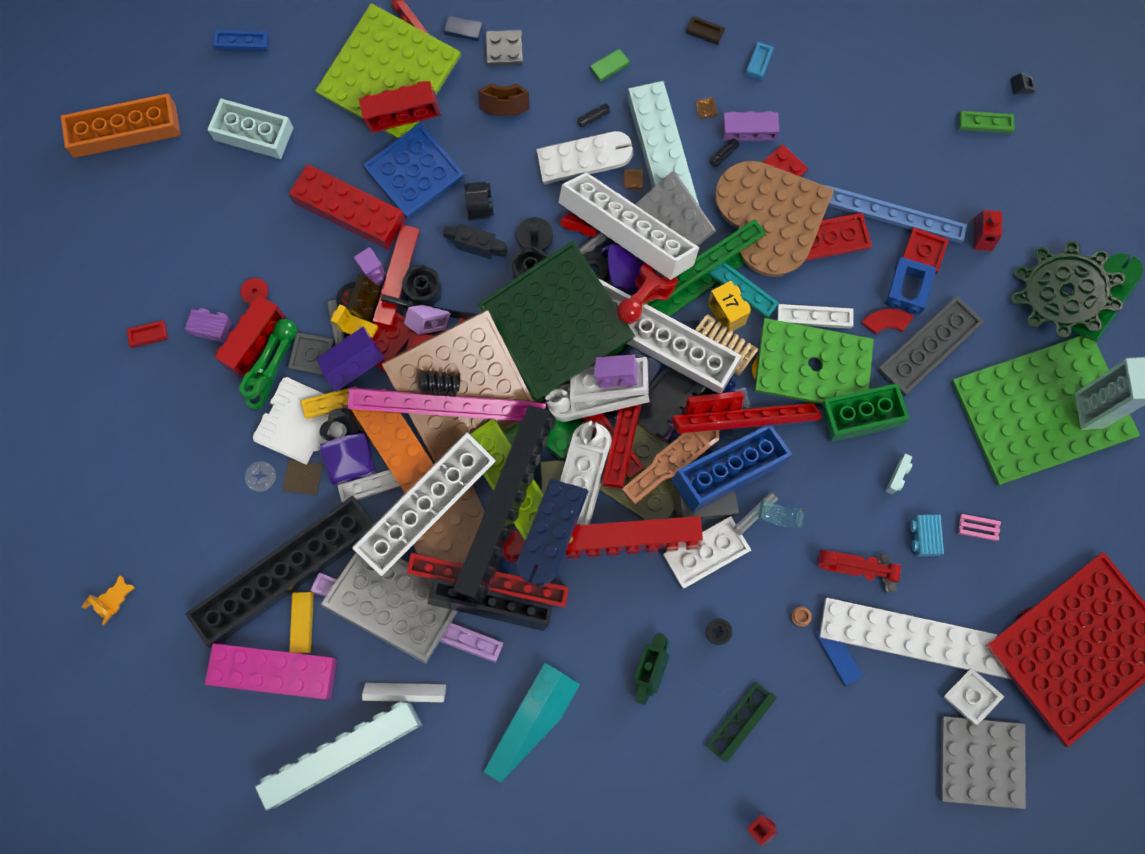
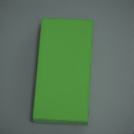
[590,49,629,82]

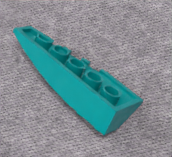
[484,663,580,783]

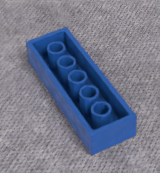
[671,425,792,513]

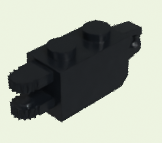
[443,224,507,259]

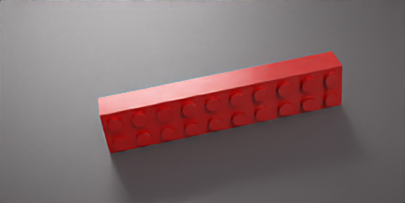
[502,516,703,564]

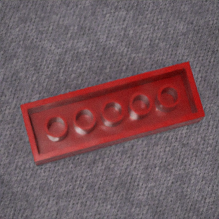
[289,164,406,250]

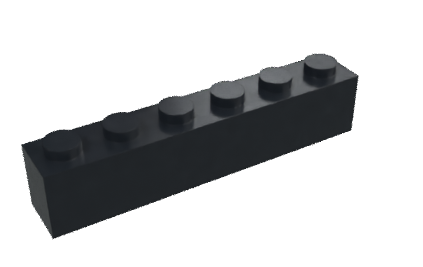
[427,578,552,631]

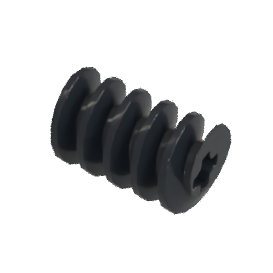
[419,369,461,397]

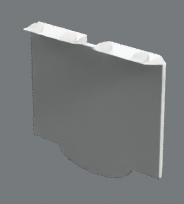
[253,377,330,465]

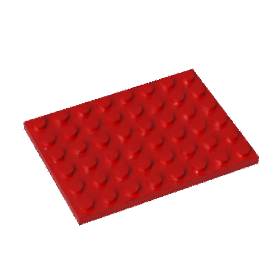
[985,552,1145,747]

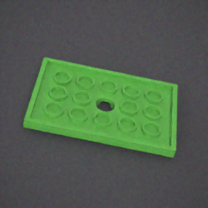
[754,318,874,405]

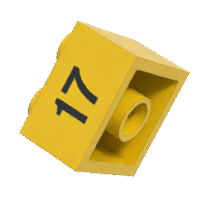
[707,281,751,334]

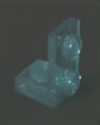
[758,500,805,529]

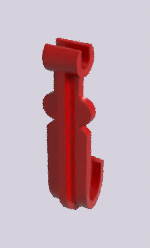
[817,549,901,583]

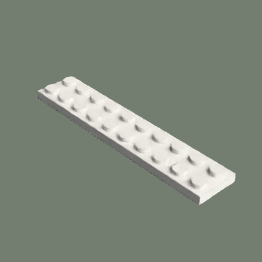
[819,598,1012,680]

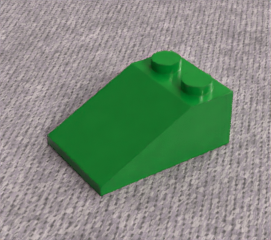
[544,418,584,463]

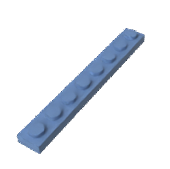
[824,185,967,244]

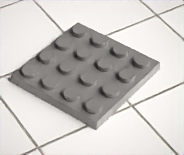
[635,171,716,277]
[940,717,1026,809]

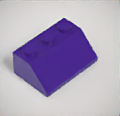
[317,326,386,392]

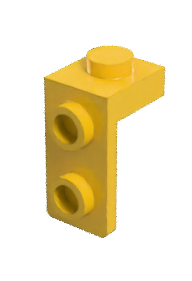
[330,305,378,338]

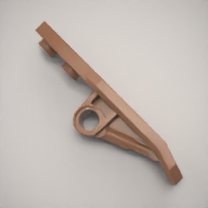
[621,430,719,505]

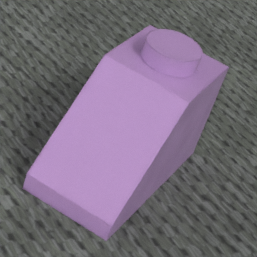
[404,305,451,335]

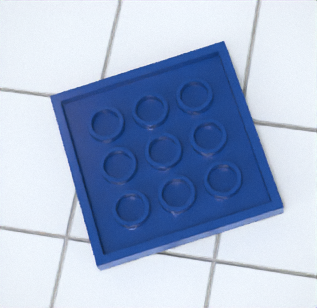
[363,123,465,219]

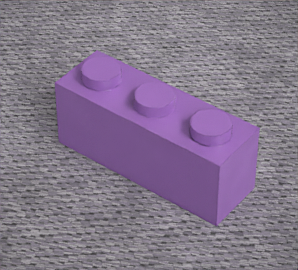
[722,111,779,141]

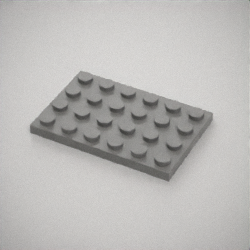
[321,552,458,664]

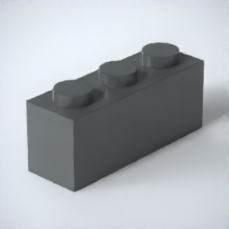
[674,491,739,520]

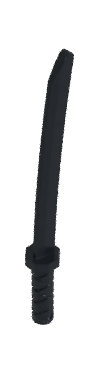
[381,294,477,320]

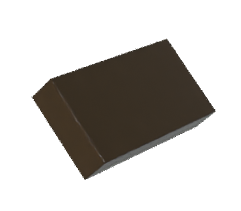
[686,16,725,45]

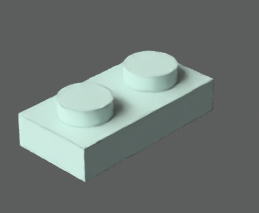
[885,453,912,494]

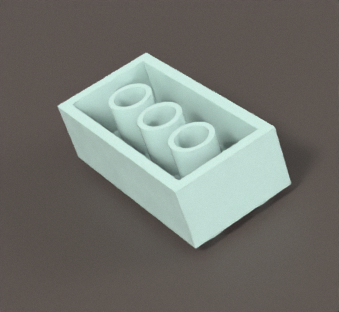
[207,99,293,159]

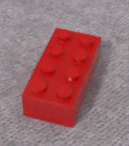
[359,81,441,133]
[215,295,286,379]

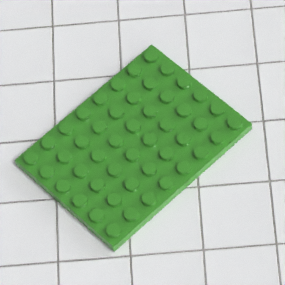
[951,336,1140,486]

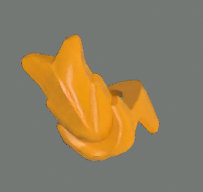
[82,576,134,625]

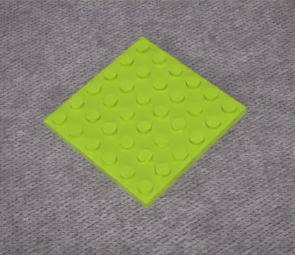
[315,3,461,141]

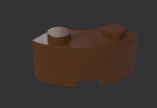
[478,83,529,115]

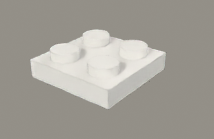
[944,668,1004,727]

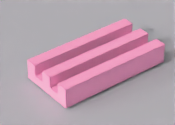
[958,514,1001,541]

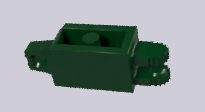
[633,633,670,705]

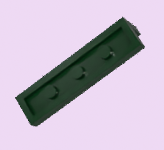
[705,682,777,762]

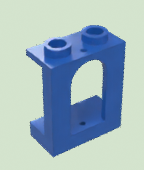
[884,257,936,314]

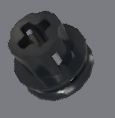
[706,618,732,645]

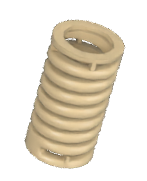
[695,314,758,377]

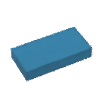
[746,42,774,80]

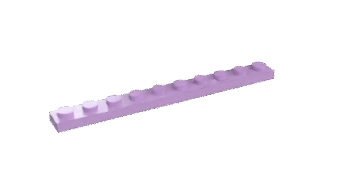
[311,573,503,663]

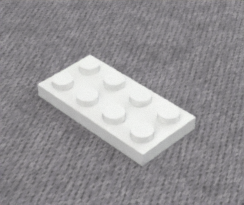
[570,357,649,403]
[663,516,751,589]

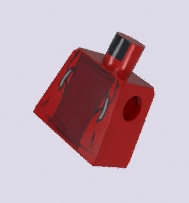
[973,210,1002,252]

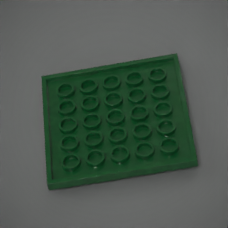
[477,240,636,401]

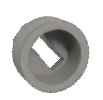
[329,422,347,438]

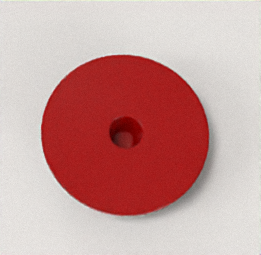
[240,278,269,304]

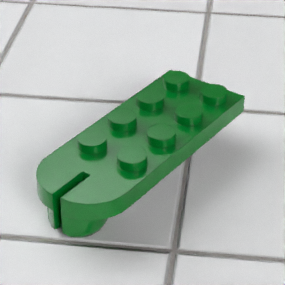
[1071,253,1143,342]

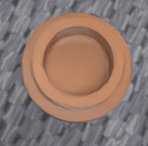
[791,607,812,627]

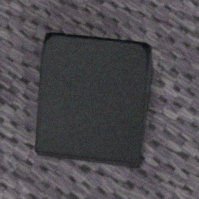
[1010,72,1035,94]

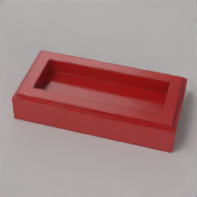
[126,320,168,348]

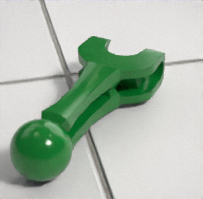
[239,319,298,410]

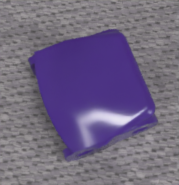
[601,245,646,294]
[320,432,376,485]

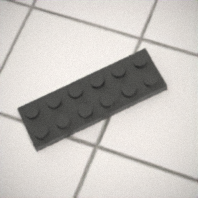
[877,296,984,397]

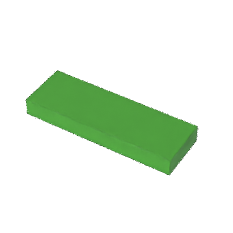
[959,111,1015,133]

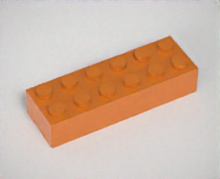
[61,93,181,158]
[351,388,434,493]

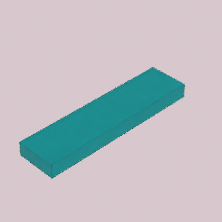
[708,263,779,318]

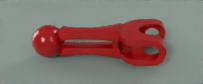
[617,263,679,324]

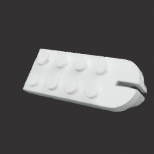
[537,131,633,185]
[546,383,650,422]
[560,421,612,525]

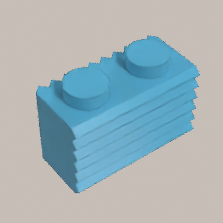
[910,515,944,556]

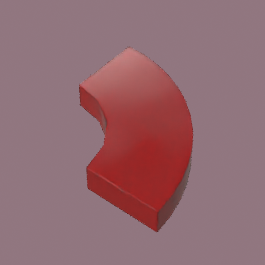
[861,309,914,335]

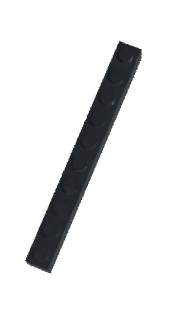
[453,405,555,603]

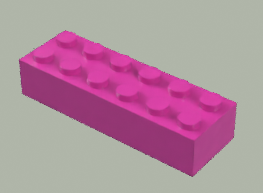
[205,644,337,700]

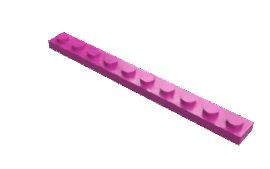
[348,388,546,421]

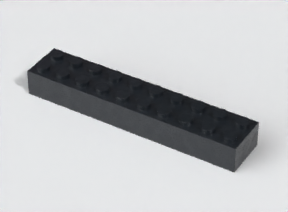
[185,495,374,648]

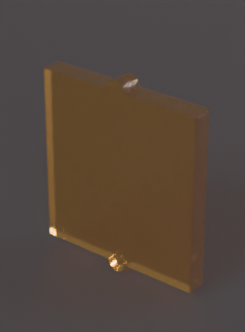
[283,460,323,496]

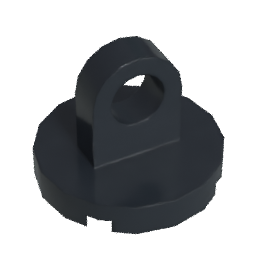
[516,217,553,251]
[319,408,358,441]

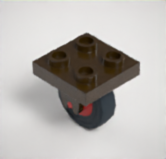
[336,275,382,323]

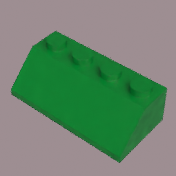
[823,383,910,442]

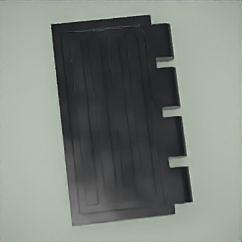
[637,366,708,438]

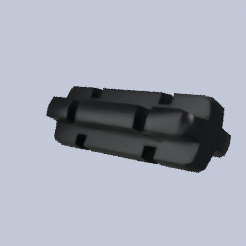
[577,104,610,128]
[709,139,740,167]

